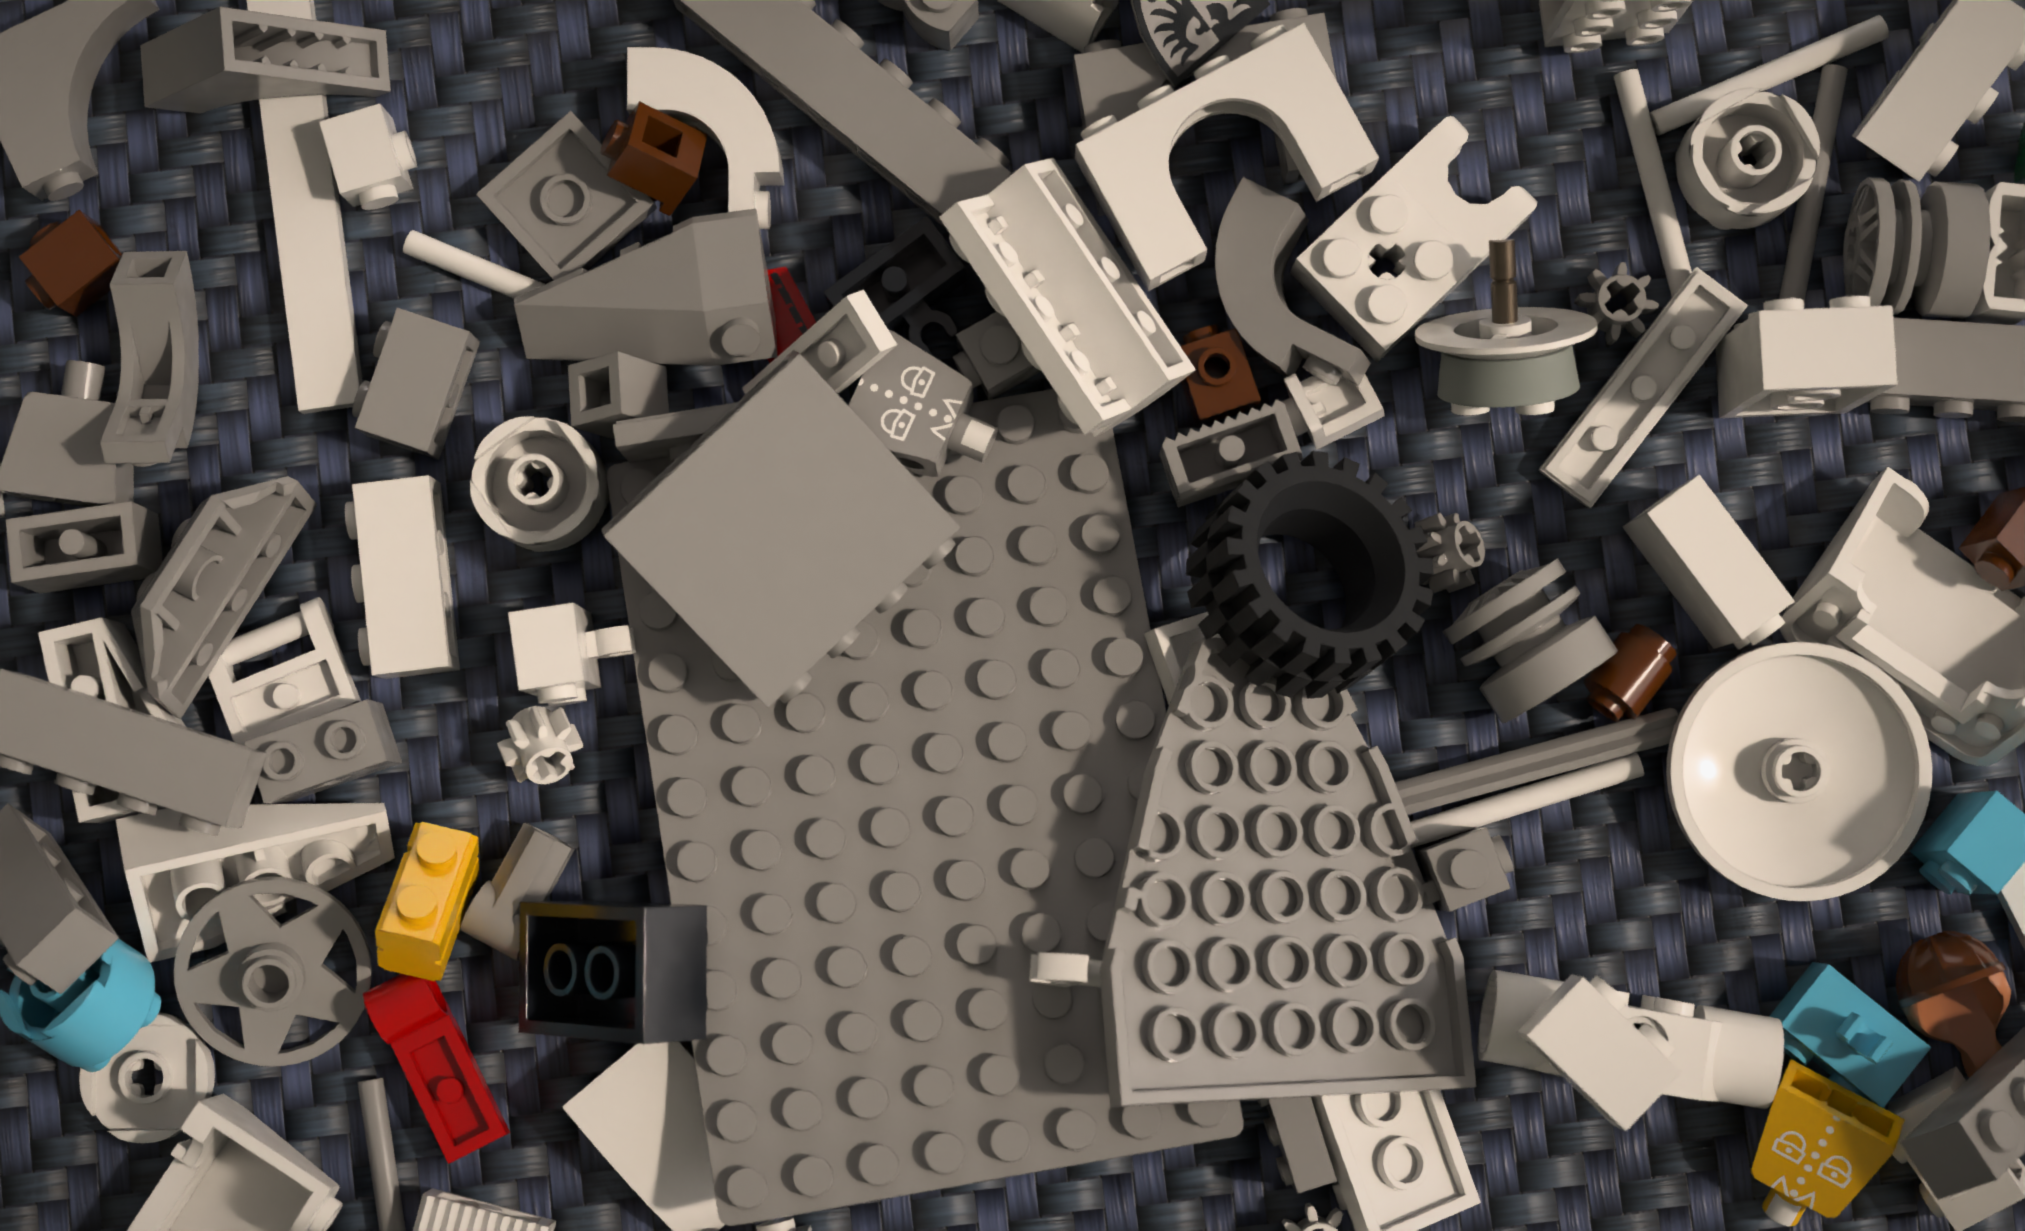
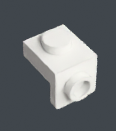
[1282,373,1385,450]

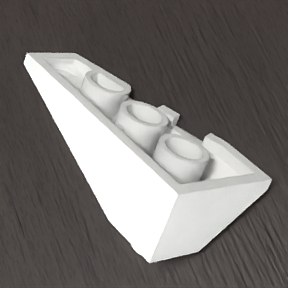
[115,803,395,963]

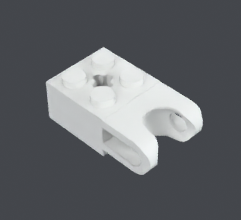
[1290,116,1537,362]

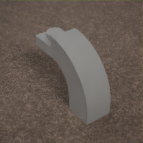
[1215,177,1371,386]
[100,251,199,467]

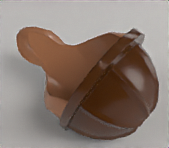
[1896,931,2011,1078]

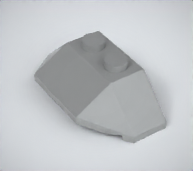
[131,476,317,719]

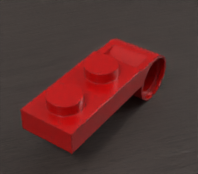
[363,974,510,1164]

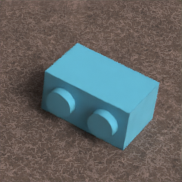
[1910,791,2025,895]

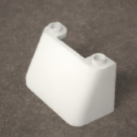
[1780,467,2025,766]
[127,1094,343,1231]

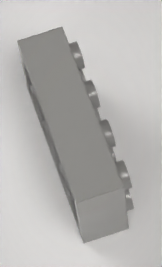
[1257,1097,1337,1193]

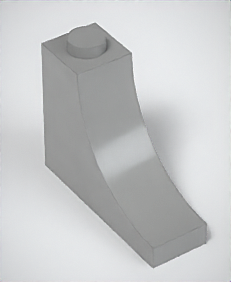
[0,0,159,201]
[140,7,391,114]

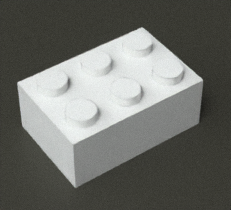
[1715,296,1897,418]

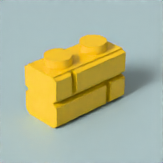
[375,822,479,981]

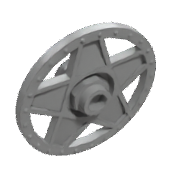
[174,877,372,1067]

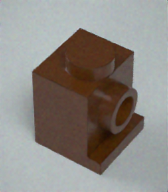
[600,101,708,216]

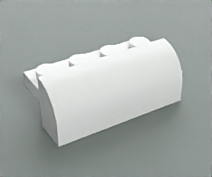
[939,158,1196,437]

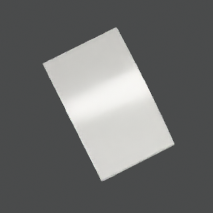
[562,1041,725,1231]

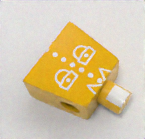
[1750,1059,1905,1226]

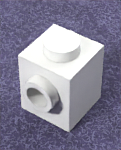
[319,104,417,210]

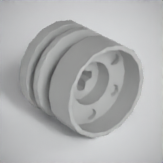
[1843,177,1991,319]
[1442,558,1618,724]

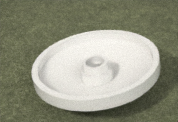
[1666,642,1932,901]

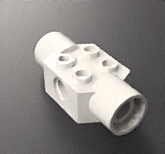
[1478,970,1784,1109]

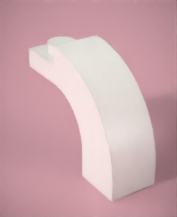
[627,47,784,229]

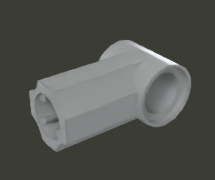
[460,822,575,961]

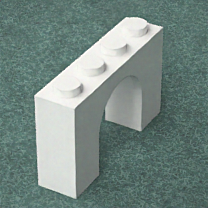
[1075,23,1379,291]

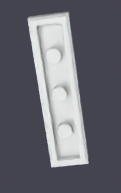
[1538,267,1748,509]

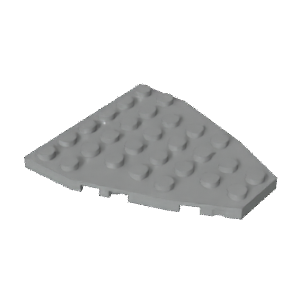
[1100,637,1476,1107]

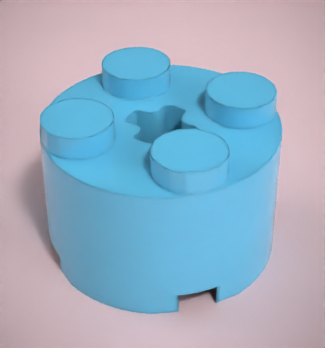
[0,939,161,1073]

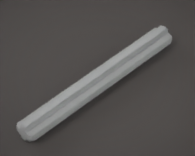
[1395,708,1679,815]

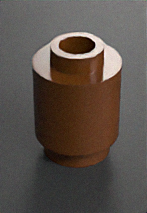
[1584,624,1677,722]

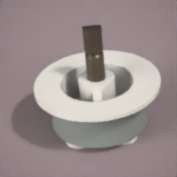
[1415,239,1598,415]

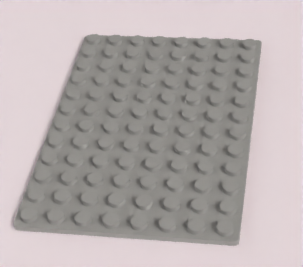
[607,389,1244,1226]

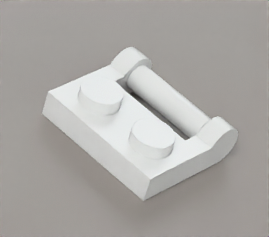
[209,597,361,746]

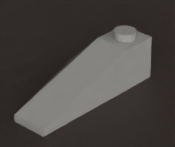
[514,208,778,366]

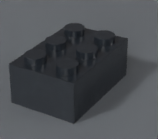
[519,900,708,1044]

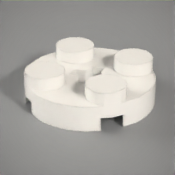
[79,1012,215,1143]

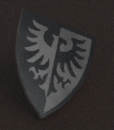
[1131,0,1270,87]

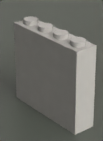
[601,350,961,707]

